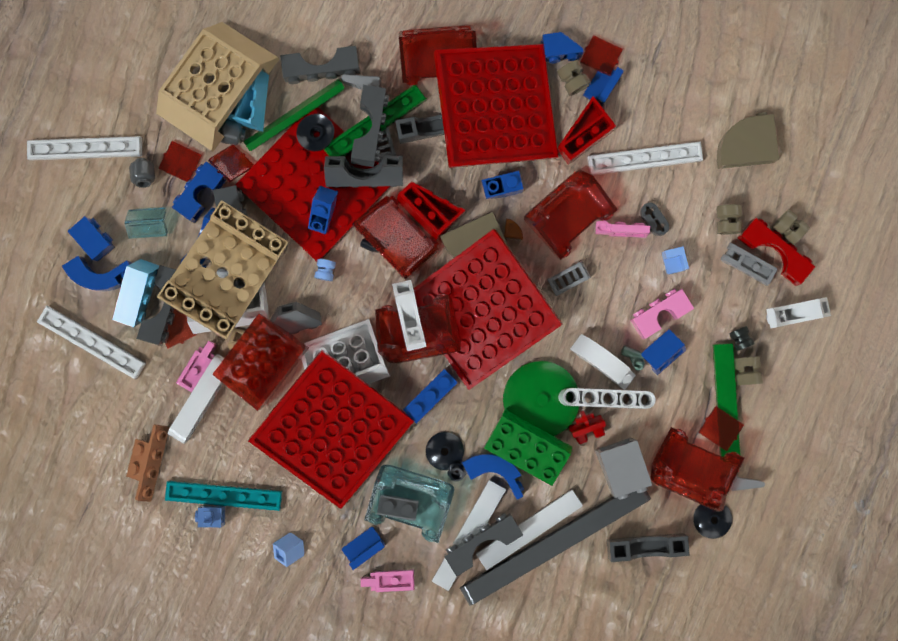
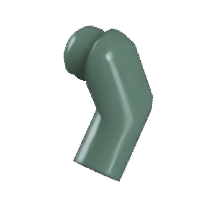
[621,346,645,371]

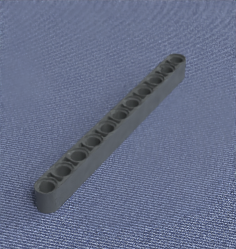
[459,491,651,606]

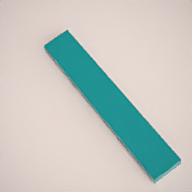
[165,481,283,511]

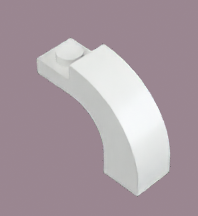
[392,280,426,351]
[766,297,831,329]
[570,334,636,390]

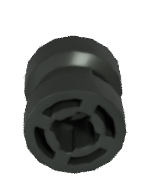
[729,326,755,351]

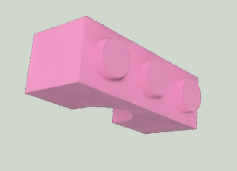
[630,289,694,340]

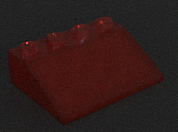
[212,313,309,411]

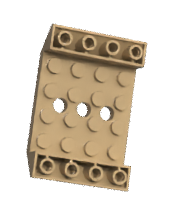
[156,22,279,152]
[157,200,289,340]

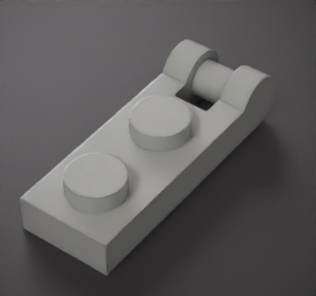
[720,243,778,286]

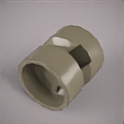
[557,60,591,96]
[716,204,743,235]
[772,209,810,245]
[734,356,763,386]

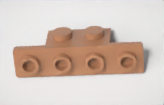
[126,424,170,502]

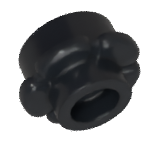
[447,463,466,482]

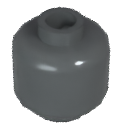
[219,119,245,145]
[129,158,155,188]

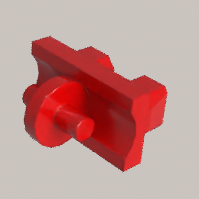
[568,410,606,445]

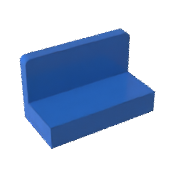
[583,64,624,106]
[641,330,686,376]
[342,527,386,570]

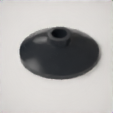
[296,114,335,151]
[426,432,464,470]
[693,500,732,539]

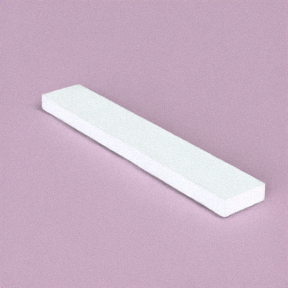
[27,136,142,160]
[587,141,703,176]
[37,305,146,379]
[432,480,506,591]
[476,489,583,570]

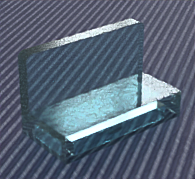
[124,208,168,239]

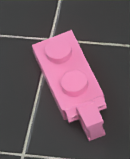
[595,220,650,238]
[176,341,217,393]
[360,569,415,592]

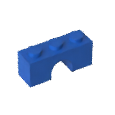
[172,162,228,223]
[403,369,458,424]

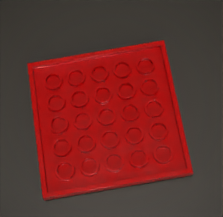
[434,44,558,168]
[235,107,391,262]
[413,229,563,390]
[248,350,414,509]

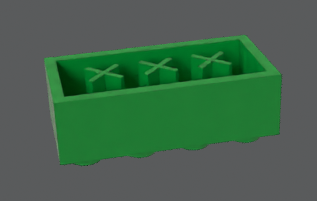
[484,409,572,486]

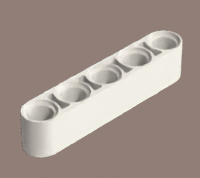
[168,354,234,444]
[558,388,656,409]

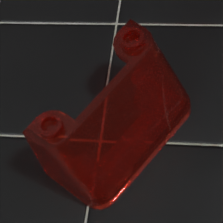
[399,25,477,85]
[524,170,618,260]
[352,195,439,281]
[375,294,461,363]
[650,427,745,511]

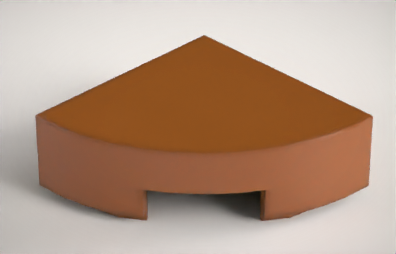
[504,218,523,240]

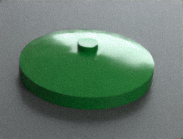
[503,361,579,436]

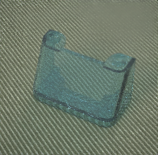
[364,465,455,543]

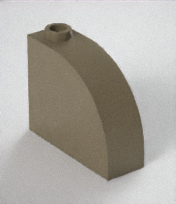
[717,112,779,169]
[440,212,511,258]

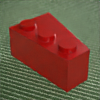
[557,96,616,165]
[397,182,466,241]

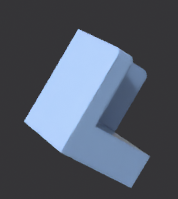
[662,246,689,275]
[273,533,304,567]

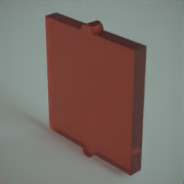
[580,35,623,76]
[158,141,202,182]
[208,145,254,182]
[165,309,196,349]
[698,406,744,451]

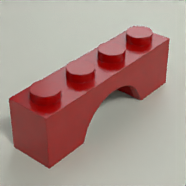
[737,218,815,286]

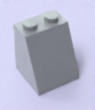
[595,438,652,500]

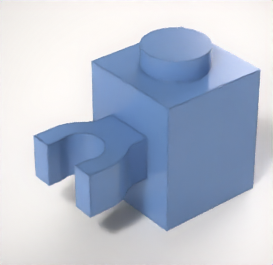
[195,506,225,528]

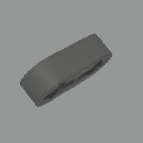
[640,203,669,236]

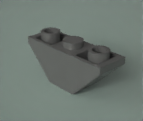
[265,302,322,340]

